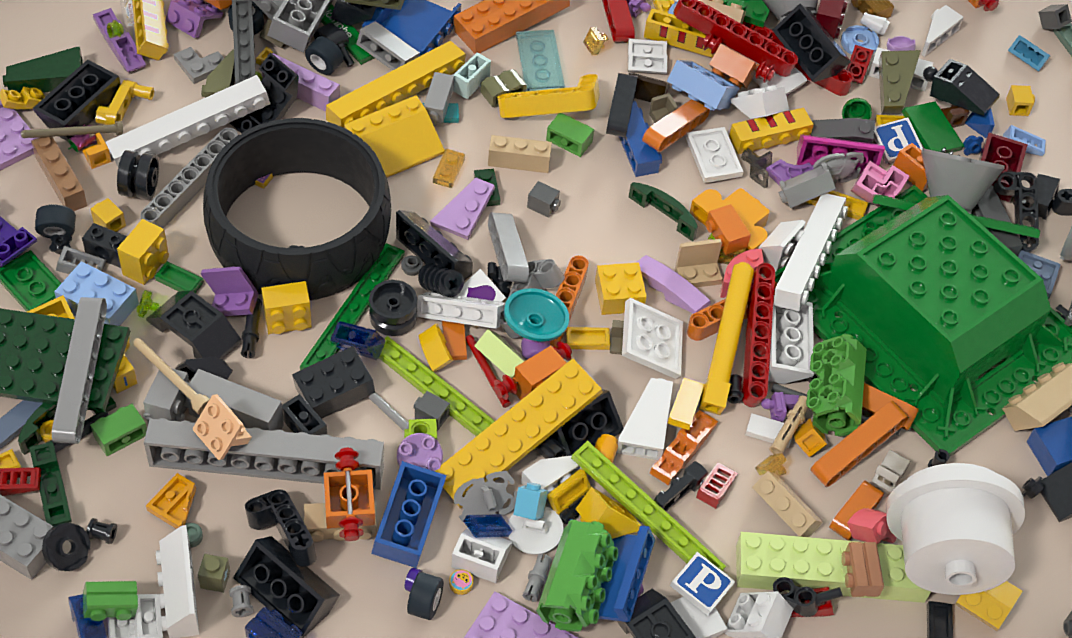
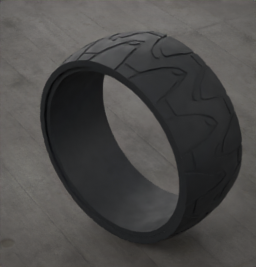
[203,118,392,300]

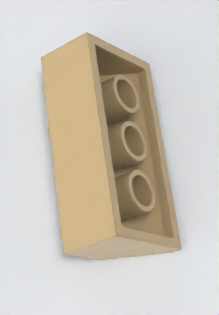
[1002,362,1072,431]

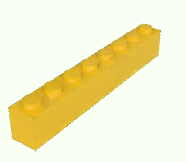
[326,41,466,128]

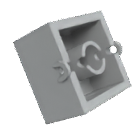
[143,368,190,423]

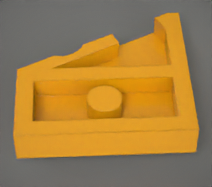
[146,473,197,529]

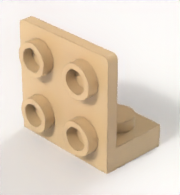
[675,239,723,287]

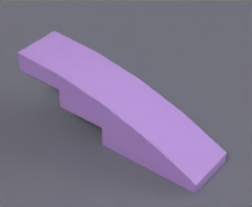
[636,255,711,314]

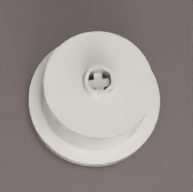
[886,463,1025,595]

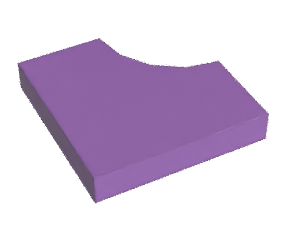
[765,159,814,186]

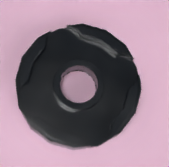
[42,523,91,571]

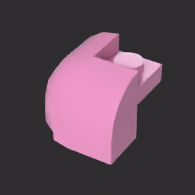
[851,161,909,205]

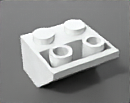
[730,85,789,119]
[758,220,806,272]
[451,526,513,583]
[724,591,793,638]

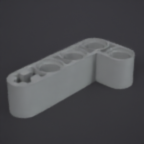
[500,259,564,338]

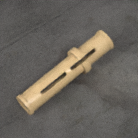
[769,396,808,456]

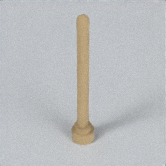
[133,338,210,415]

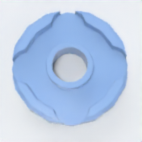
[841,25,879,55]

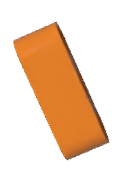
[862,383,919,430]
[829,480,884,541]

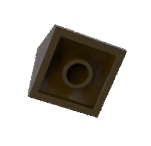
[628,73,670,102]

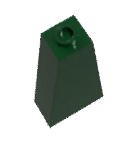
[3,47,83,93]

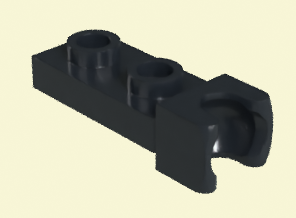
[654,461,708,511]

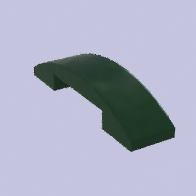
[628,182,698,242]
[18,403,57,455]
[29,441,72,526]

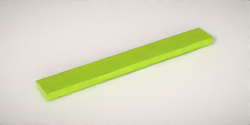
[372,336,495,436]
[571,441,726,571]

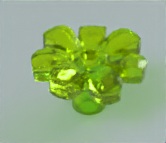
[136,290,159,318]

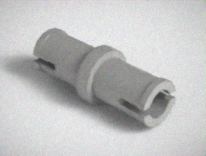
[522,554,552,602]

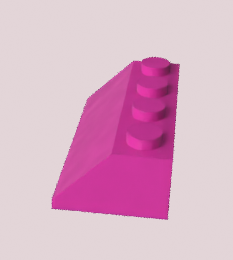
[796,134,885,174]

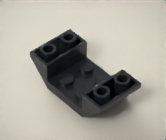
[229,53,299,134]
[146,290,241,359]
[617,588,696,638]

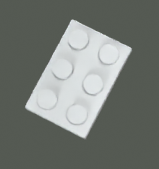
[686,127,743,183]

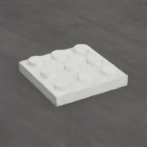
[622,298,683,379]

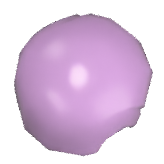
[887,36,916,51]

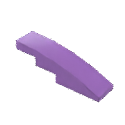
[93,8,146,73]

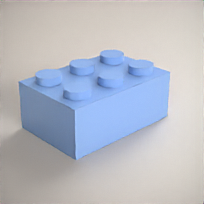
[667,60,739,111]
[54,261,139,326]

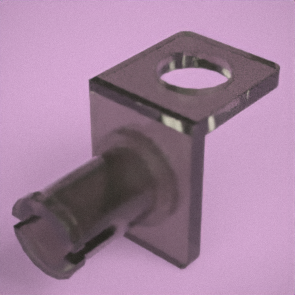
[741,149,773,188]

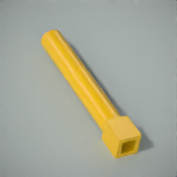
[699,262,754,415]

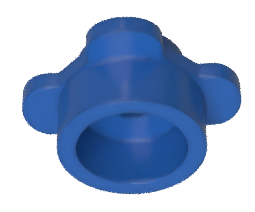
[963,135,984,155]

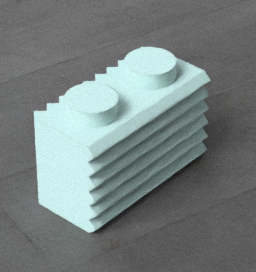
[453,53,491,99]

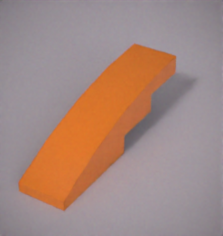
[649,410,718,485]

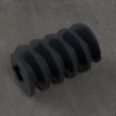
[418,263,464,297]

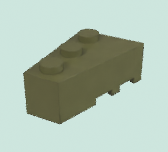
[879,50,921,115]

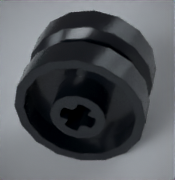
[117,150,159,200]
[369,280,417,336]

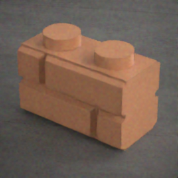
[842,542,884,597]

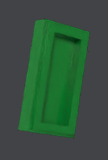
[155,261,204,293]

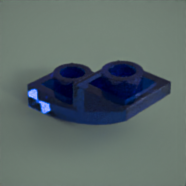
[68,594,107,638]

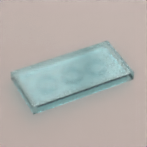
[516,30,565,91]

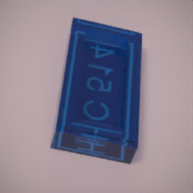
[463,514,512,538]

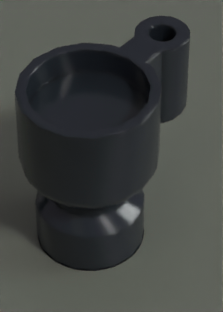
[488,262,513,298]

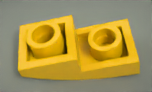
[0,87,45,109]
[418,324,454,372]

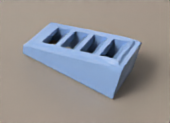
[1003,125,1046,156]

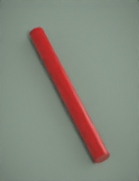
[465,335,511,408]

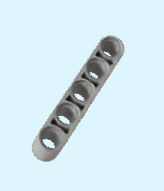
[488,212,529,283]

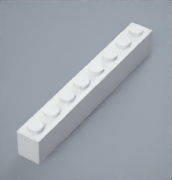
[106,75,270,167]
[774,193,848,311]

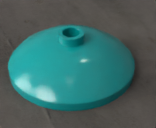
[504,288,569,342]

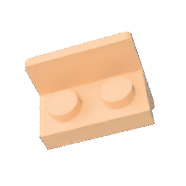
[193,394,252,460]

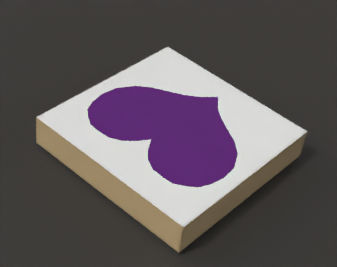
[457,269,507,329]

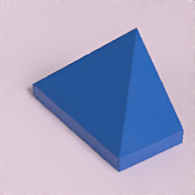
[965,108,995,138]

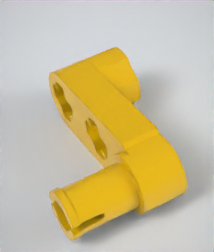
[95,80,154,125]

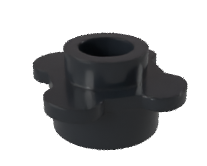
[49,234,72,255]
[1022,476,1044,499]

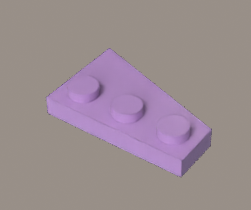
[430,178,495,240]

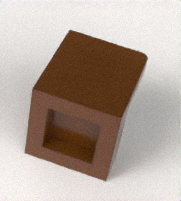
[941,104,970,128]

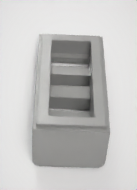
[56,246,106,274]

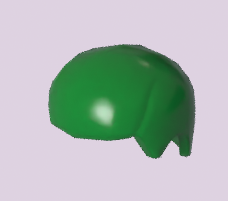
[842,97,872,120]

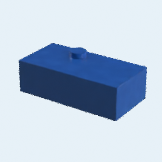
[1027,416,1072,476]
[371,461,447,568]

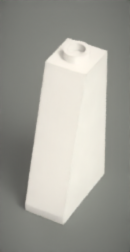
[617,378,673,460]

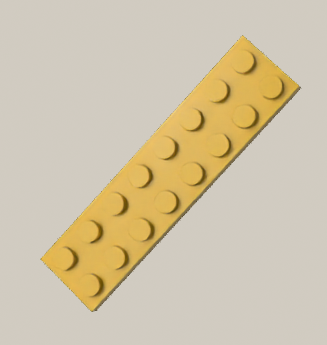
[435,358,603,509]

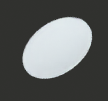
[507,506,563,555]

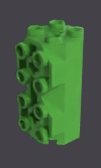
[806,334,867,437]
[536,520,618,632]

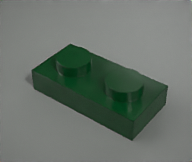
[474,168,500,206]

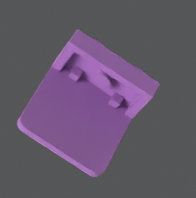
[165,0,223,38]

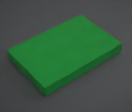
[902,101,964,153]
[0,250,61,312]

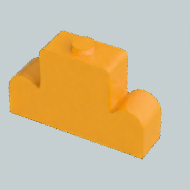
[690,188,770,254]

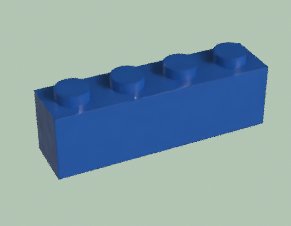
[619,101,662,177]

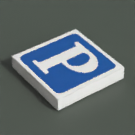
[874,117,923,164]
[670,552,735,616]

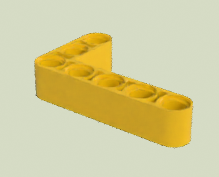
[497,74,600,118]

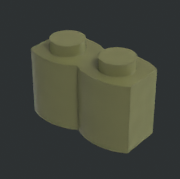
[480,69,527,107]

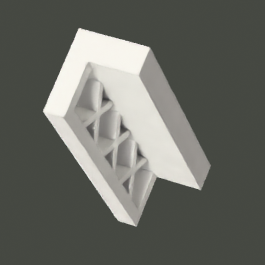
[417,292,506,329]

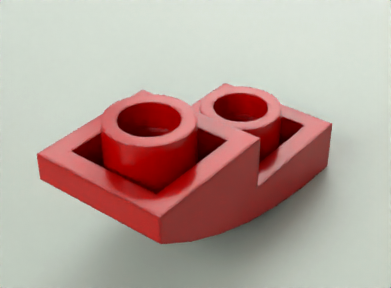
[846,45,874,84]

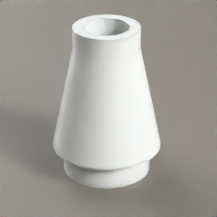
[860,13,890,36]

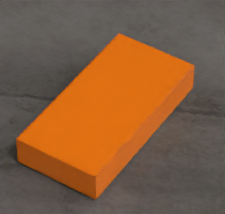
[442,321,467,360]

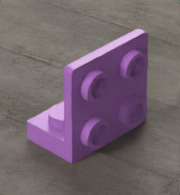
[201,266,259,316]

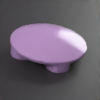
[397,433,443,471]

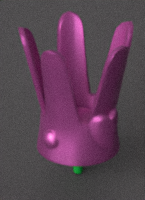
[68,124,97,152]

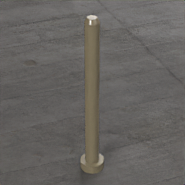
[20,121,123,138]

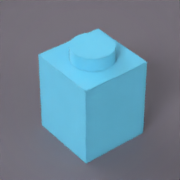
[513,482,548,520]

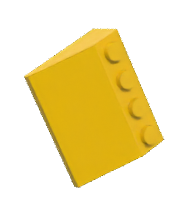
[344,95,445,178]

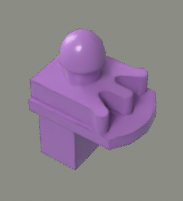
[627,0,651,17]
[761,392,799,422]

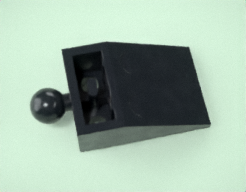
[923,59,1000,116]
[1040,463,1072,522]

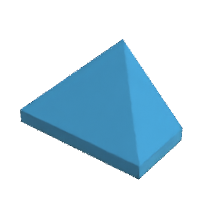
[1008,35,1050,71]

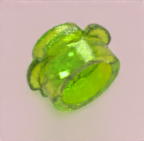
[107,20,124,38]

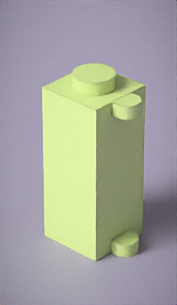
[475,329,526,378]

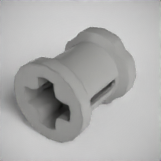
[229,585,254,617]

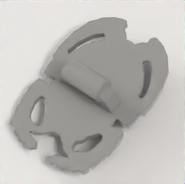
[813,152,864,184]
[454,471,517,526]

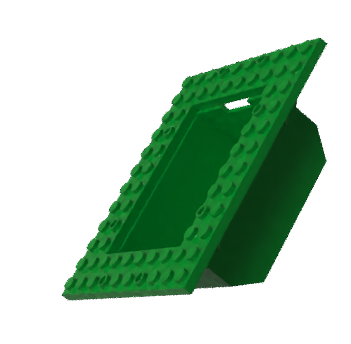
[775,185,1072,457]

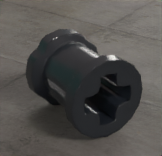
[86,518,117,544]

